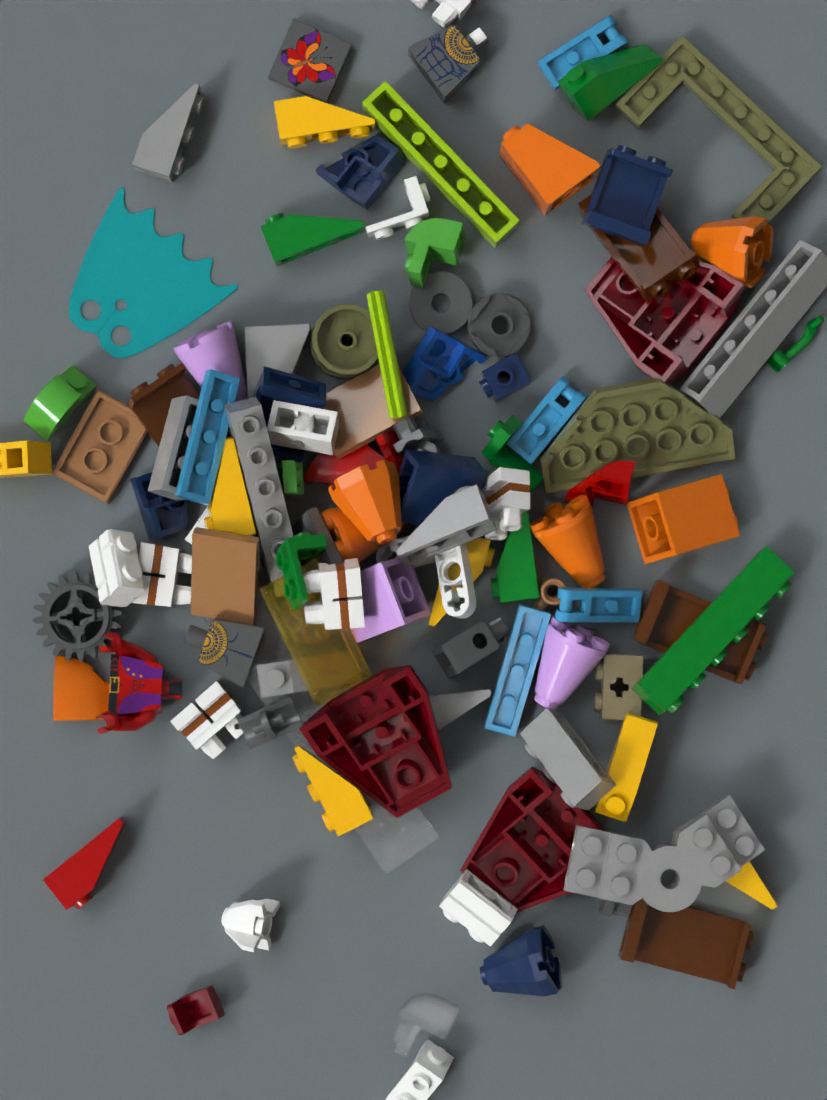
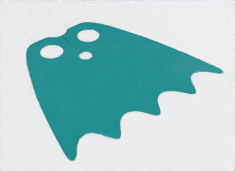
[68,187,238,358]

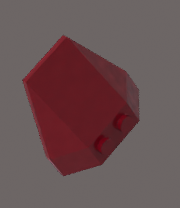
[585,256,745,384]
[299,665,452,818]
[460,767,605,913]

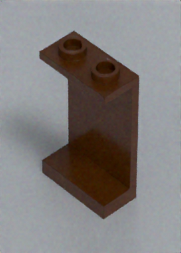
[128,363,230,447]
[618,899,754,989]

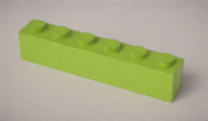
[362,81,520,248]

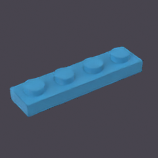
[175,369,240,505]
[484,603,551,737]

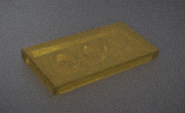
[260,559,372,706]

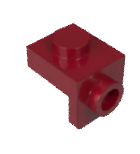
[167,985,225,1036]

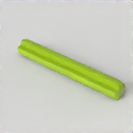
[367,290,407,419]

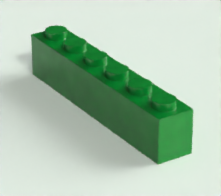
[631,546,795,716]

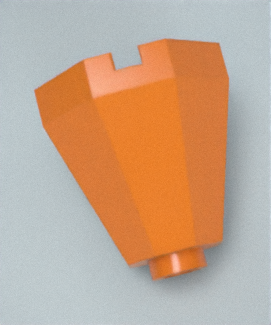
[690,216,774,288]
[328,460,402,545]

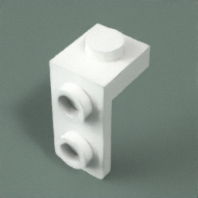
[366,176,431,240]
[386,1039,454,1100]

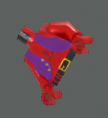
[96,632,182,734]

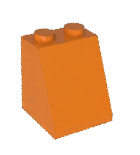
[499,123,601,216]
[627,474,741,564]

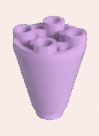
[534,615,610,710]

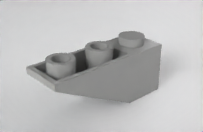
[132,84,205,182]

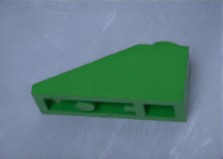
[557,44,663,121]
[260,213,365,267]
[490,511,539,603]

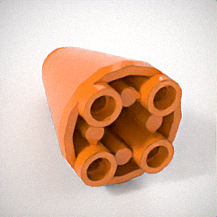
[529,495,606,588]
[321,507,410,563]

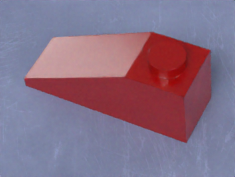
[43,816,127,910]

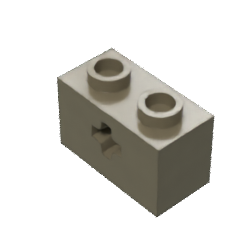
[594,654,643,720]

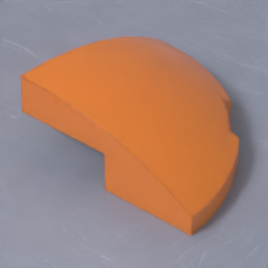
[53,656,110,721]

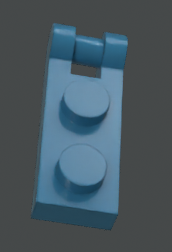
[537,15,629,91]
[506,376,587,465]
[555,586,642,622]

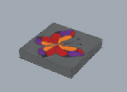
[268,18,352,103]

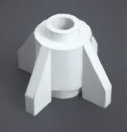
[221,898,280,952]

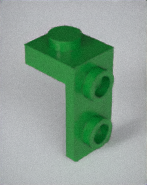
[481,415,543,493]
[276,532,327,610]

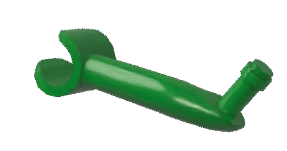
[766,316,824,372]

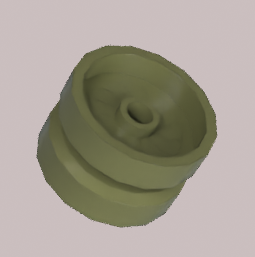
[310,304,378,379]

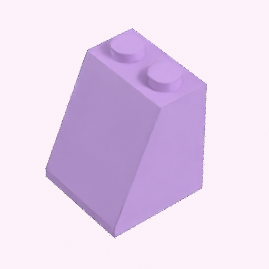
[344,557,431,644]

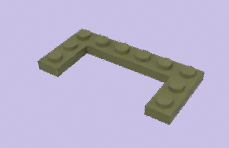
[615,35,822,225]

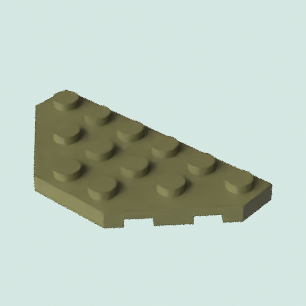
[540,378,736,493]

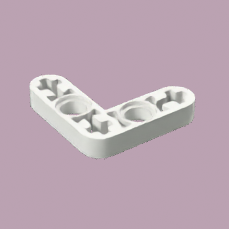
[376,536,476,619]

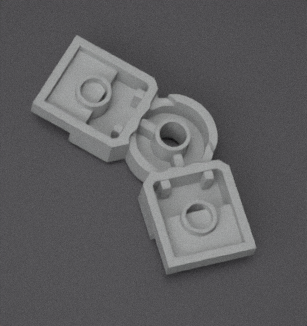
[563,795,765,912]

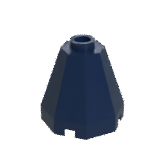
[480,925,562,996]

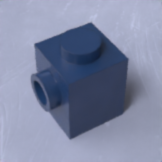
[479,353,531,402]

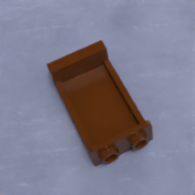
[578,194,700,302]
[631,580,768,684]

